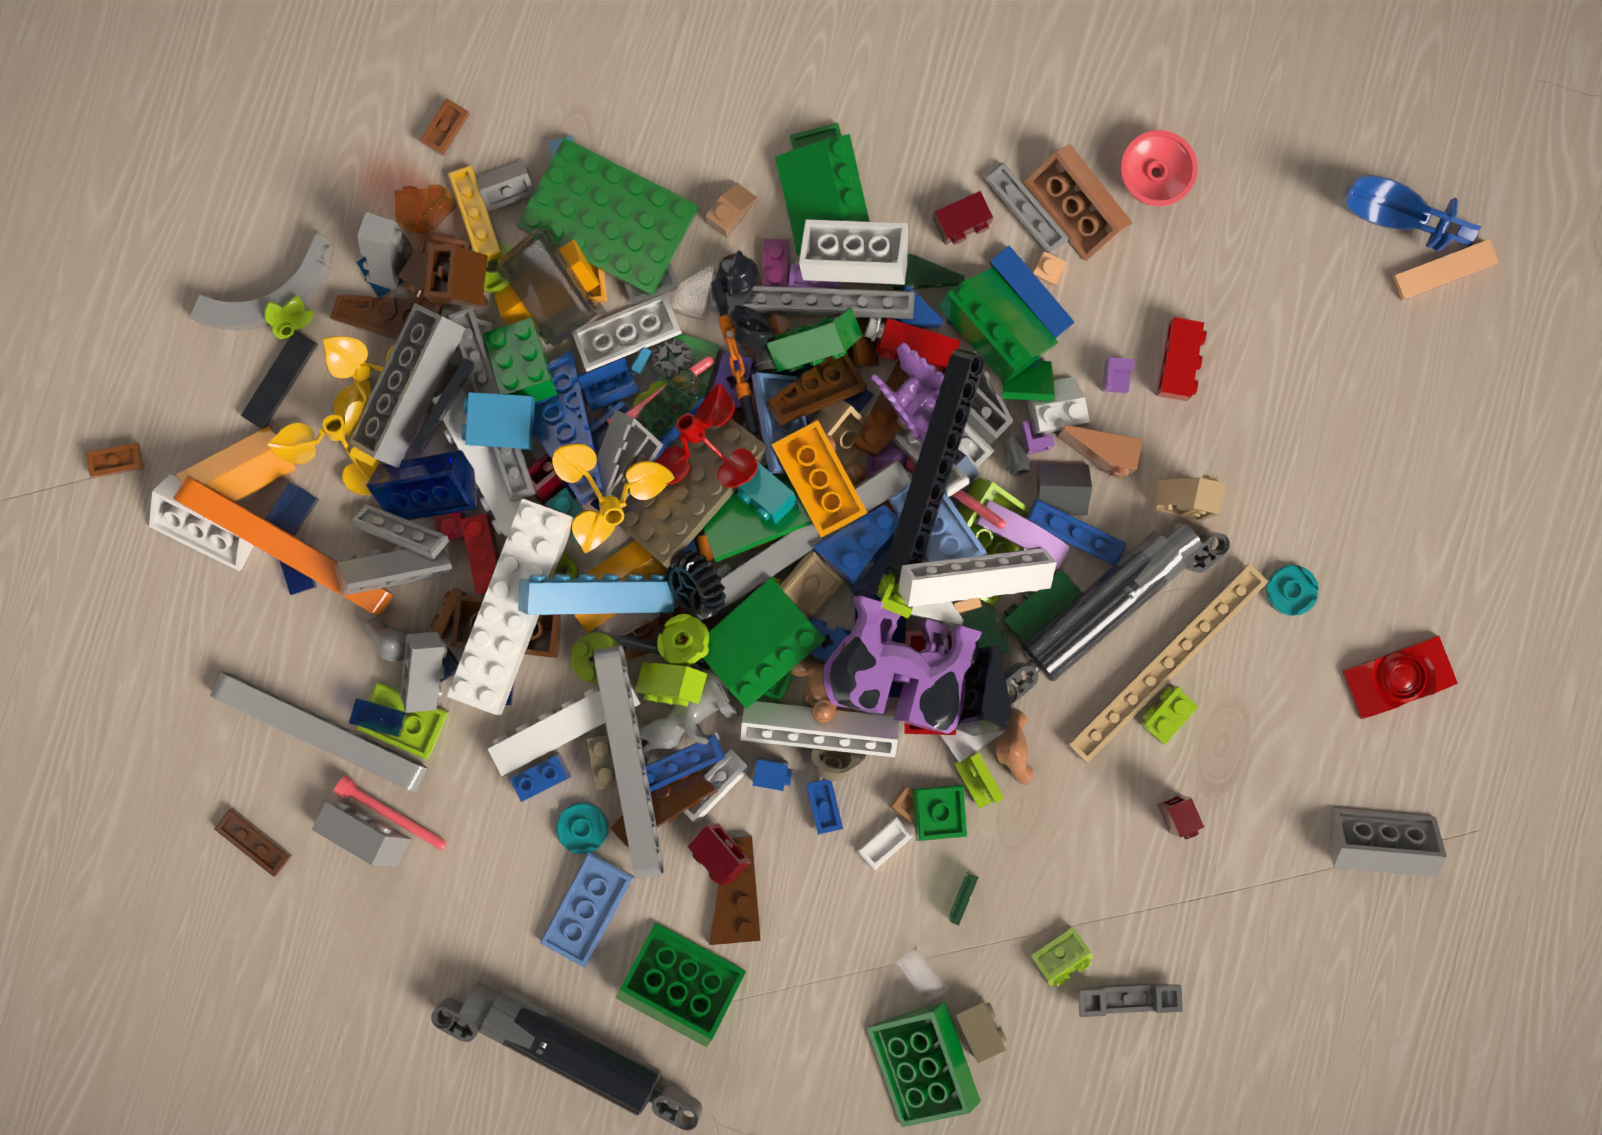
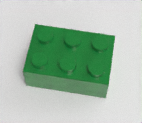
[483,317,558,402]

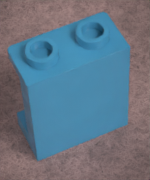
[462,392,535,450]

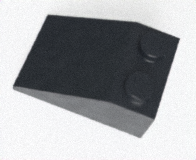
[955,645,1011,736]

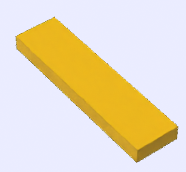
[448,165,503,261]

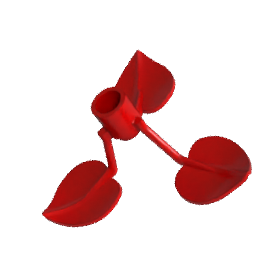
[655,383,758,488]

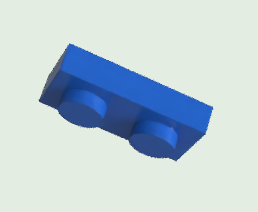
[806,779,843,835]

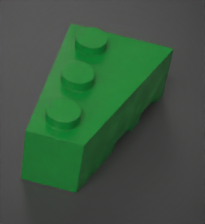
[767,307,863,372]

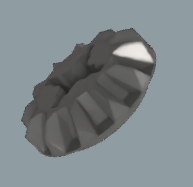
[651,337,692,379]

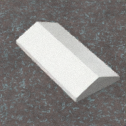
[572,294,682,372]

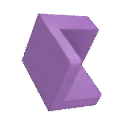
[1103,357,1135,393]
[1020,420,1055,455]
[867,443,907,476]

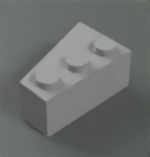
[967,351,1013,445]
[312,800,412,867]

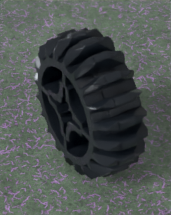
[666,550,726,620]

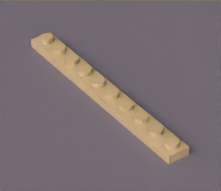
[1068,564,1268,763]

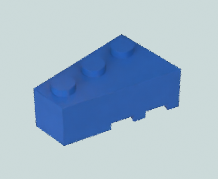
[813,505,899,587]

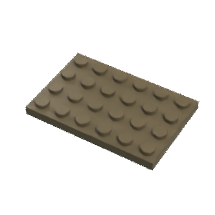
[618,395,767,568]

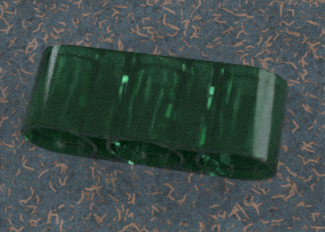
[638,369,707,438]

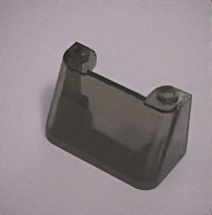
[496,226,607,346]

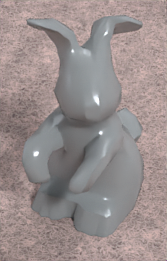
[636,664,740,766]

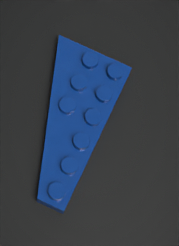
[533,350,604,505]

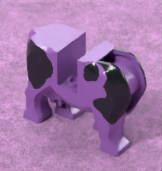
[823,596,982,734]

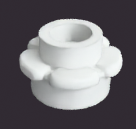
[864,317,885,341]

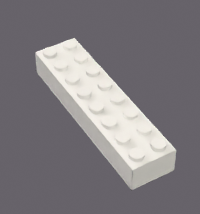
[447,498,574,715]

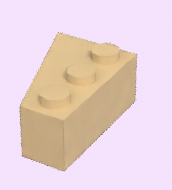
[1152,475,1226,521]

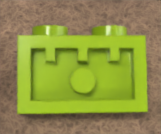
[877,572,913,618]
[1140,686,1199,745]
[955,751,1005,808]
[1031,927,1094,987]

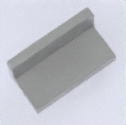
[476,160,535,212]

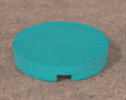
[1266,565,1319,616]
[556,802,608,855]

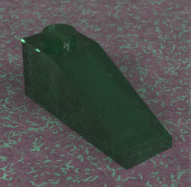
[887,254,965,291]

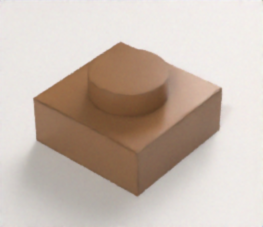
[889,786,914,823]

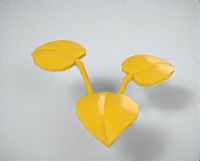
[322,336,395,438]
[268,379,386,496]
[552,443,674,554]

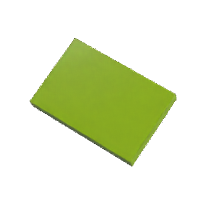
[356,682,449,760]

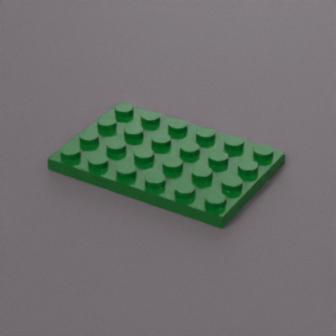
[516,138,699,297]

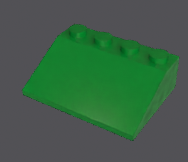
[775,134,870,256]
[938,267,1059,384]
[703,464,813,562]
[703,577,825,709]
[615,922,746,1048]
[867,1002,981,1127]

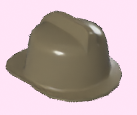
[811,749,867,781]

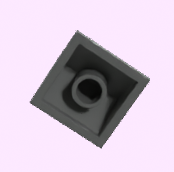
[1036,463,1092,516]

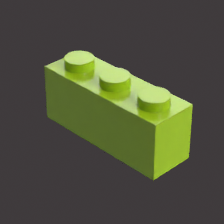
[634,662,707,707]

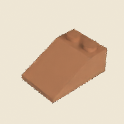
[1057,425,1143,479]

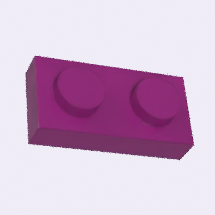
[762,239,789,287]

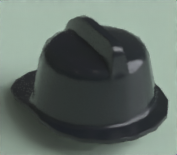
[711,250,758,308]
[727,305,776,355]

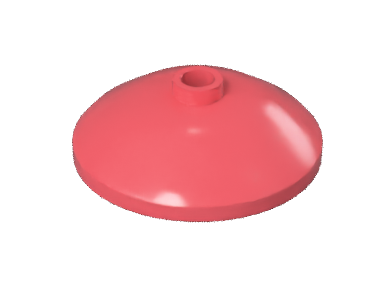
[1120,130,1198,207]

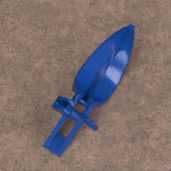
[1344,175,1481,252]

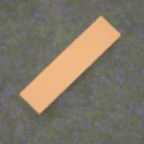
[1392,239,1499,300]

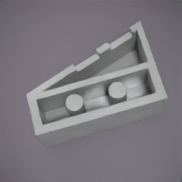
[357,212,413,291]
[597,410,663,500]

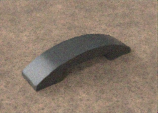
[1078,984,1183,1017]

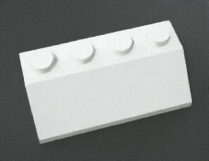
[799,220,908,284]
[149,474,254,571]

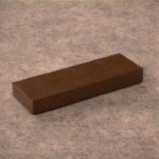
[214,808,292,877]

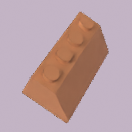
[1023,144,1133,261]

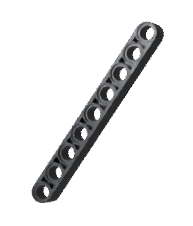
[886,349,984,576]

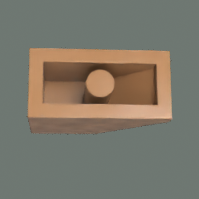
[705,183,757,238]

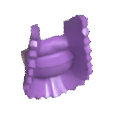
[871,343,944,444]

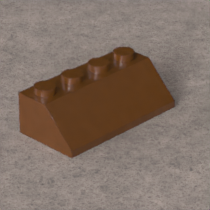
[451,595,561,658]

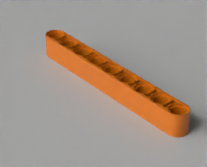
[173,475,393,617]

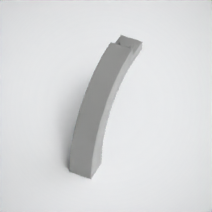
[189,234,332,331]

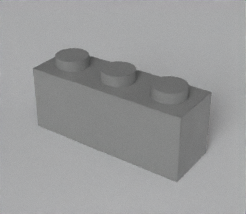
[400,632,447,713]

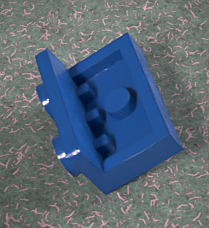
[577,357,639,411]

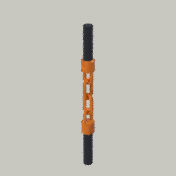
[711,280,759,435]

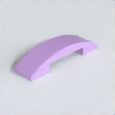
[976,500,1070,570]

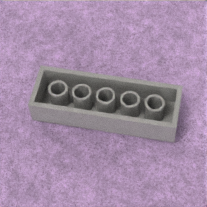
[348,303,465,468]

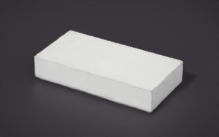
[857,816,913,870]

